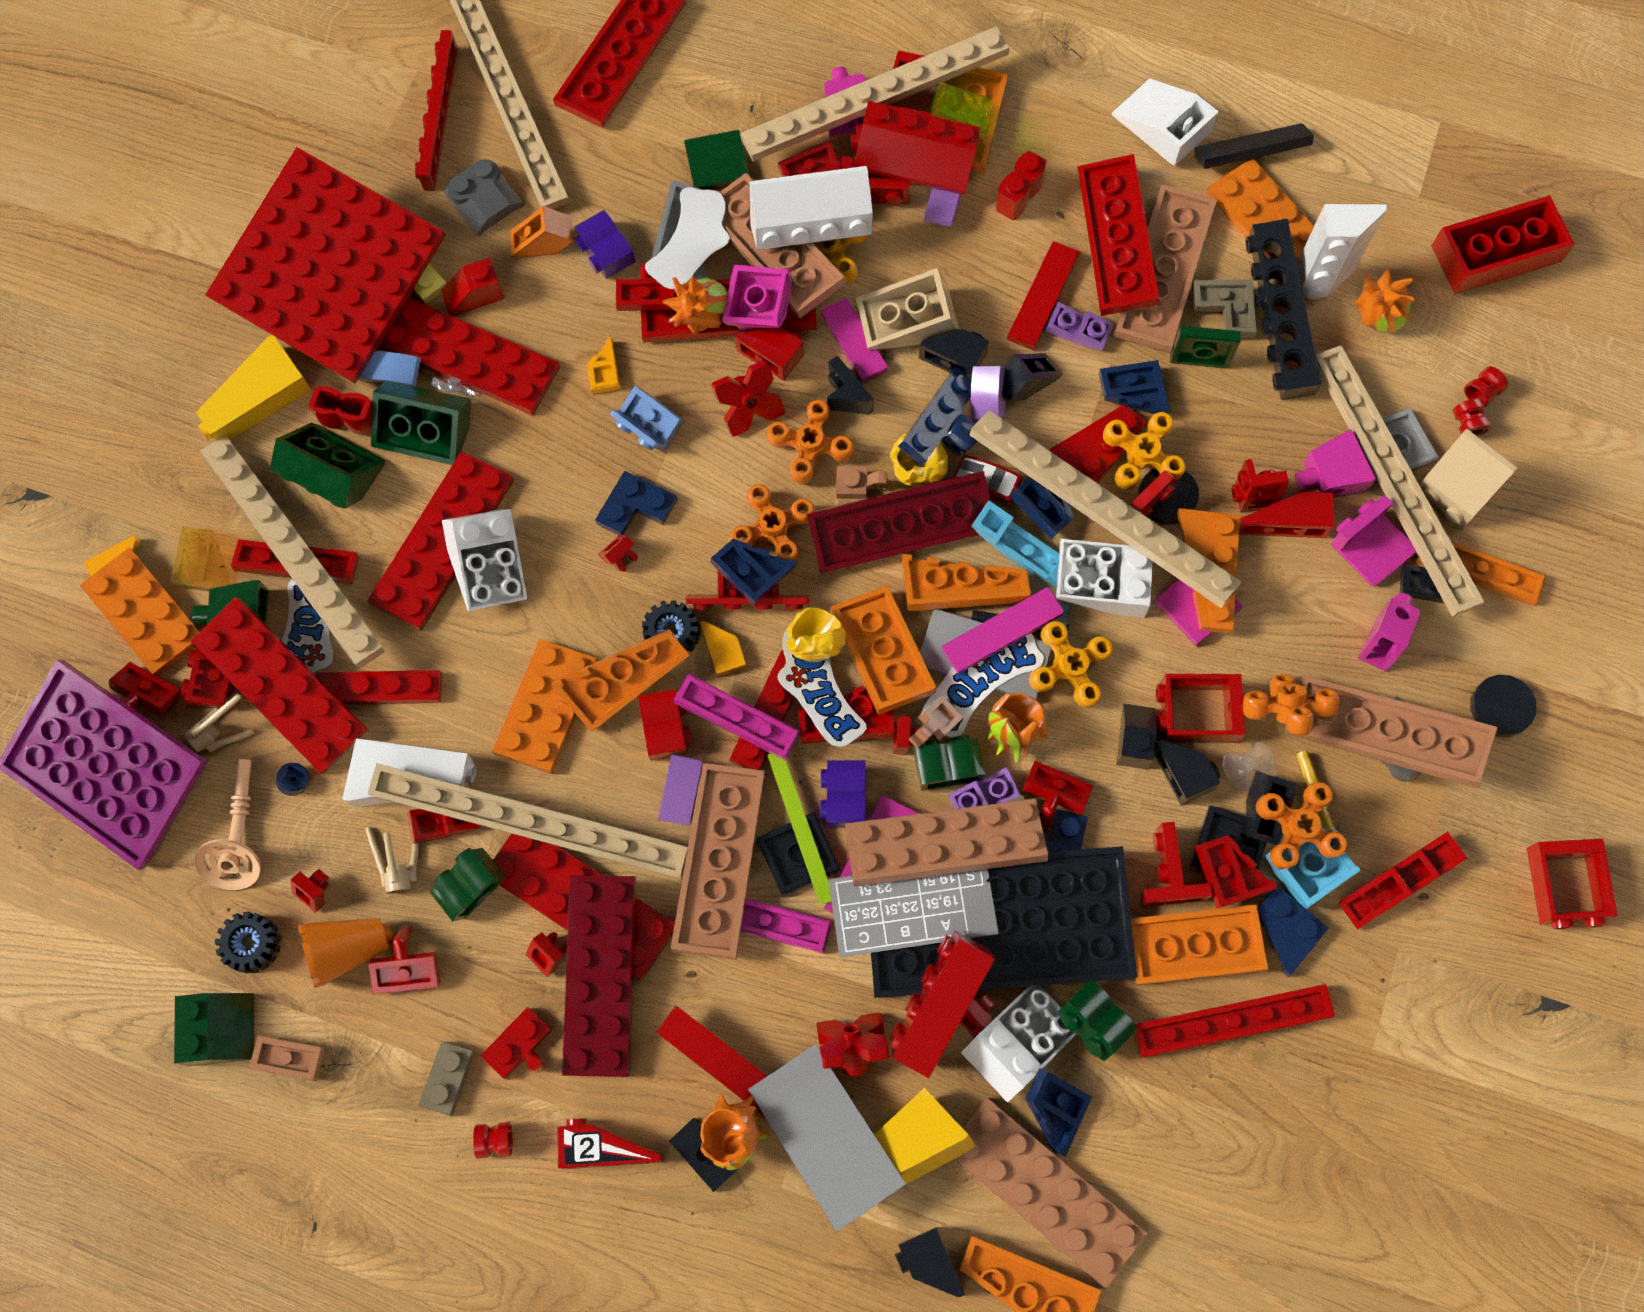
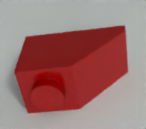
[441,258,505,316]
[735,327,804,381]

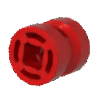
[1464,366,1508,408]
[1452,398,1492,437]
[473,1122,513,1159]

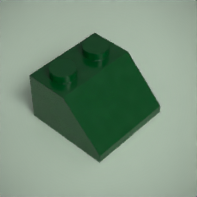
[174,993,254,1066]

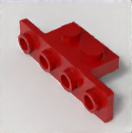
[686,570,810,610]

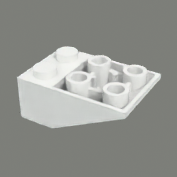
[1112,78,1218,166]
[442,509,527,611]
[1056,539,1153,618]
[961,985,1076,1102]

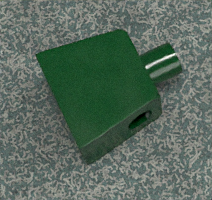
[192,580,269,624]

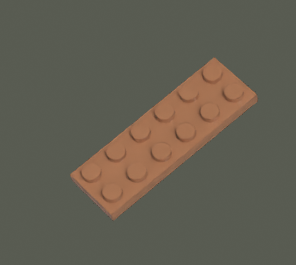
[719,173,847,318]
[1114,184,1217,353]
[1285,675,1497,789]
[671,763,765,960]
[845,799,1048,887]
[954,1098,1148,1289]

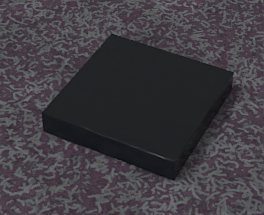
[1190,805,1267,871]
[756,812,840,897]

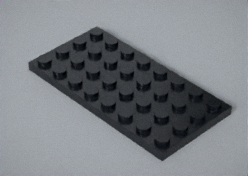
[871,846,1137,998]

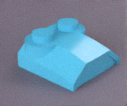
[1266,817,1360,909]

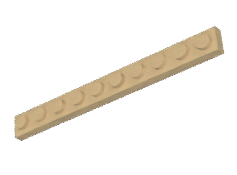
[449,0,569,209]
[741,26,1010,162]
[1315,346,1484,617]
[970,410,1241,609]
[200,435,385,669]
[367,763,688,878]

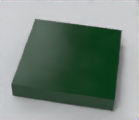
[684,130,749,190]
[1170,326,1241,368]

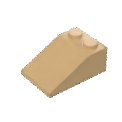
[856,268,959,351]
[1419,429,1517,528]

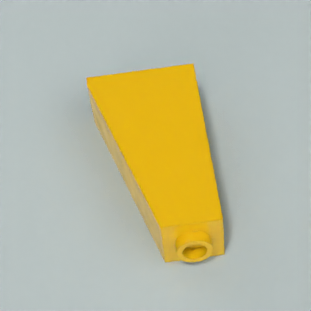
[196,335,311,441]
[874,1088,975,1184]

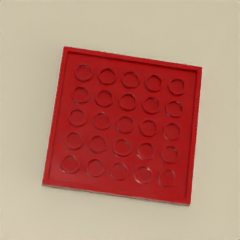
[205,146,446,384]

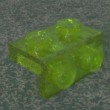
[931,82,993,135]

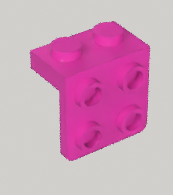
[1331,494,1416,586]

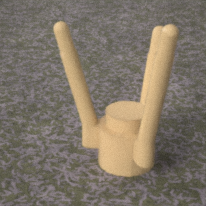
[184,690,255,753]
[366,827,420,894]

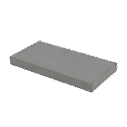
[920,609,1051,700]

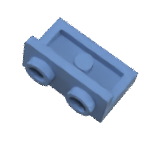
[610,386,684,450]

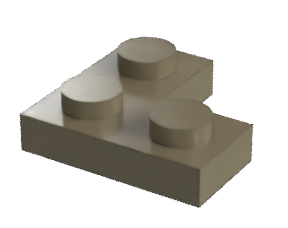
[1192,280,1257,338]

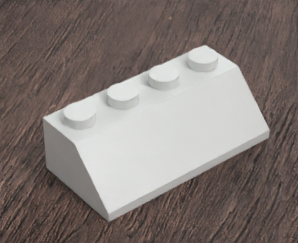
[749,166,873,250]
[1297,204,1387,300]

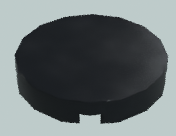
[1138,467,1199,525]
[1470,675,1537,737]

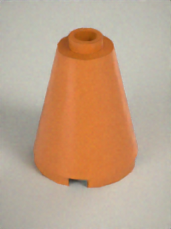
[298,918,393,988]

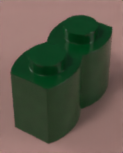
[914,735,985,791]
[430,848,506,922]
[1057,980,1137,1061]

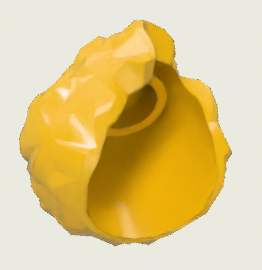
[890,433,948,487]
[786,607,846,662]

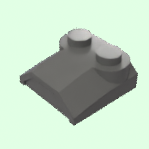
[444,159,525,237]

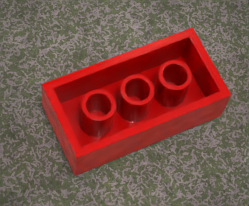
[1431,195,1575,295]
[889,930,995,1079]

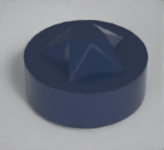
[276,763,309,796]

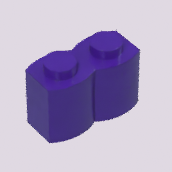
[574,210,636,279]
[820,760,866,828]

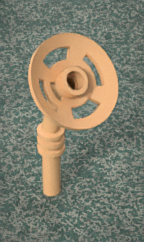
[194,759,261,890]

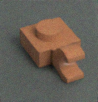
[836,466,888,499]
[909,695,964,748]

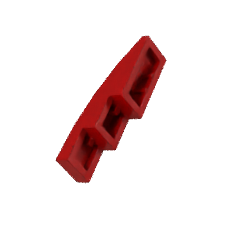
[1338,831,1468,930]
[656,1005,767,1118]

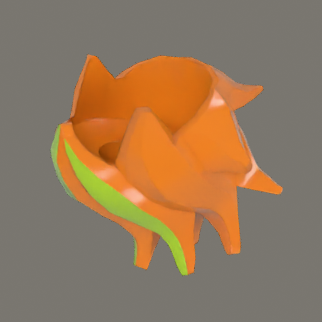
[1355,268,1415,333]
[663,276,728,334]
[988,692,1048,762]
[700,1093,769,1170]

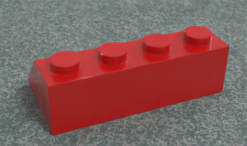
[853,100,980,195]

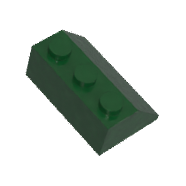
[371,380,471,465]
[270,422,386,509]

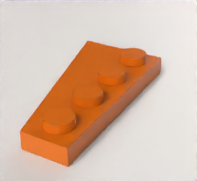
[1177,508,1240,634]
[901,554,1031,611]
[551,629,689,732]
[959,1236,1102,1312]

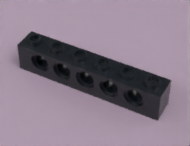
[1245,219,1321,400]

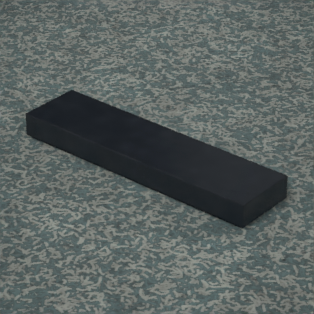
[1194,123,1314,169]

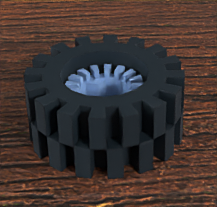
[642,600,699,652]
[215,912,281,973]

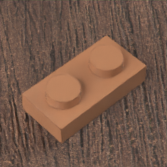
[249,1036,325,1081]

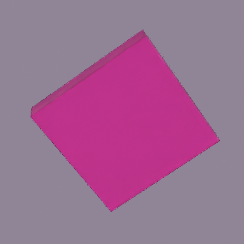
[1154,580,1243,646]

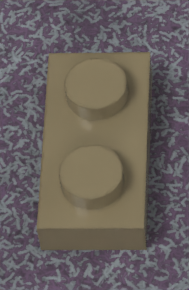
[418,1041,475,1116]

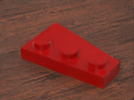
[1049,405,1147,484]
[798,686,895,744]

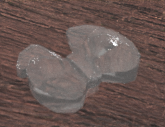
[431,376,482,397]
[1223,741,1276,791]

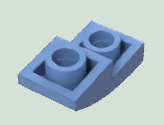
[358,351,421,387]

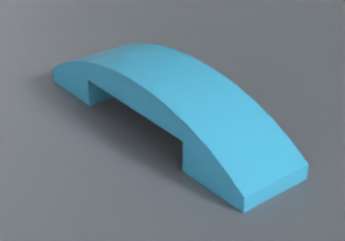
[972,501,1059,587]

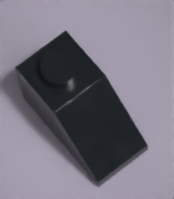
[919,329,989,380]
[1002,353,1062,401]
[1116,704,1157,770]
[1154,740,1220,805]
[1246,770,1299,845]
[895,1227,965,1298]

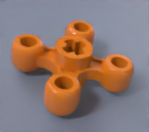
[767,399,854,485]
[730,484,815,562]
[1243,674,1340,736]
[1256,782,1347,870]

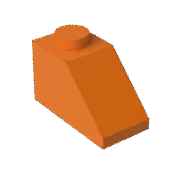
[510,206,574,258]

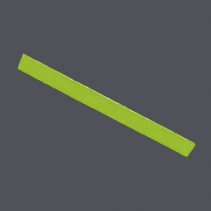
[767,753,831,905]

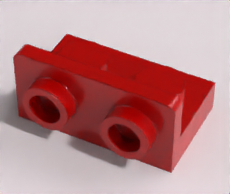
[1231,459,1289,513]
[180,648,230,709]

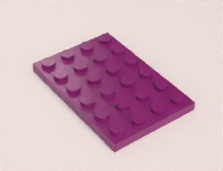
[0,660,208,870]

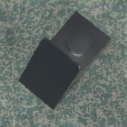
[827,356,873,415]

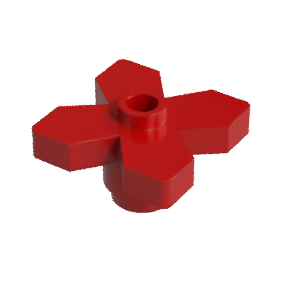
[711,360,785,437]
[816,1012,890,1076]

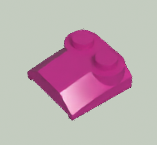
[722,265,791,330]

